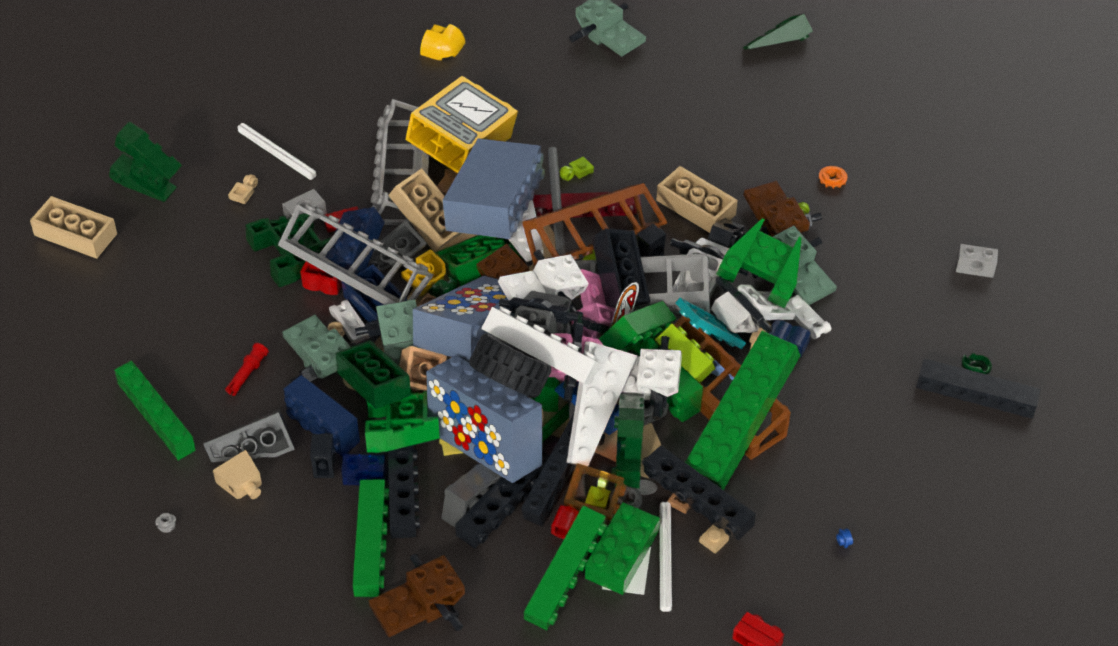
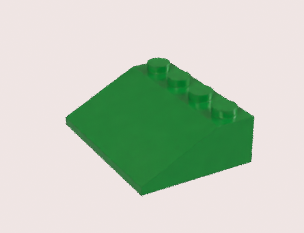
[435,235,523,287]

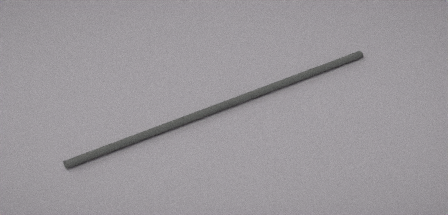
[548,147,586,500]

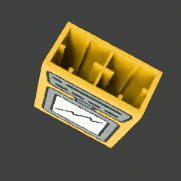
[405,76,518,173]

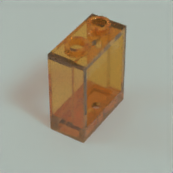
[564,463,627,521]

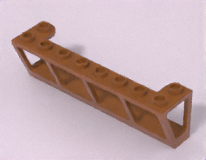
[522,183,667,266]
[674,316,791,460]

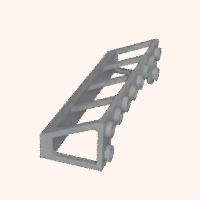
[371,99,429,225]
[278,204,434,305]
[572,254,710,315]

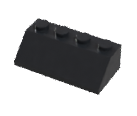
[591,228,651,308]

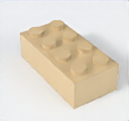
[656,166,738,233]
[388,168,461,252]
[30,196,117,259]

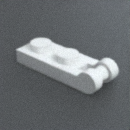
[787,295,831,339]
[329,300,371,344]

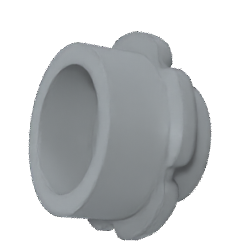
[155,513,176,532]

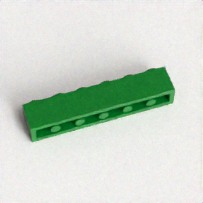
[114,361,196,460]
[353,480,389,597]
[524,505,607,631]

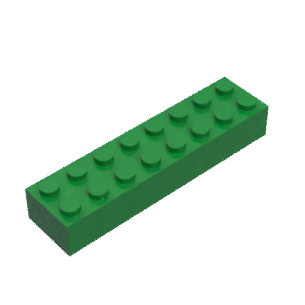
[685,331,801,490]

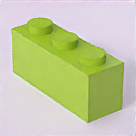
[655,324,716,383]

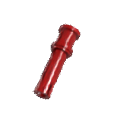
[225,343,269,396]

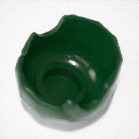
[428,277,459,298]
[961,352,992,375]

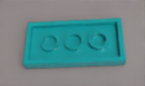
[675,297,746,349]

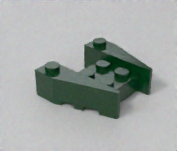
[109,122,182,202]
[245,214,330,288]
[611,393,644,488]

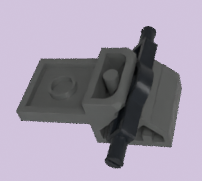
[499,291,582,336]

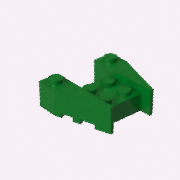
[716,218,802,308]
[365,389,440,453]

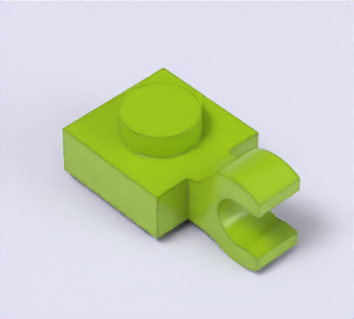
[585,473,611,512]

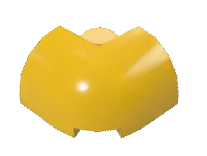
[420,24,465,60]
[401,249,446,296]

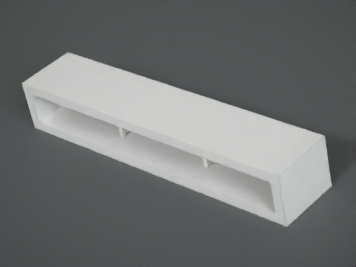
[481,306,601,385]

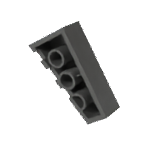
[441,463,502,527]

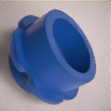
[836,528,853,548]

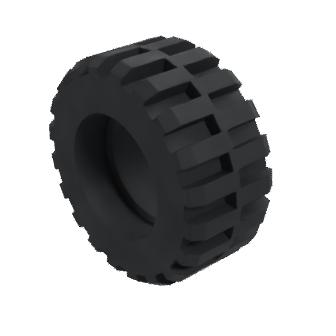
[469,333,551,398]

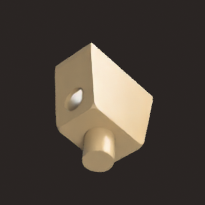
[213,450,262,499]

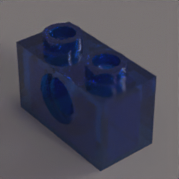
[341,454,386,485]

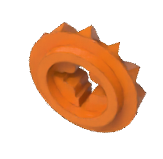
[818,166,848,189]

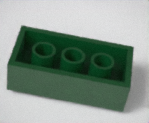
[335,341,411,409]

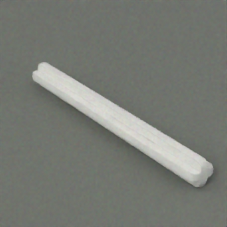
[237,123,316,180]
[659,502,672,612]

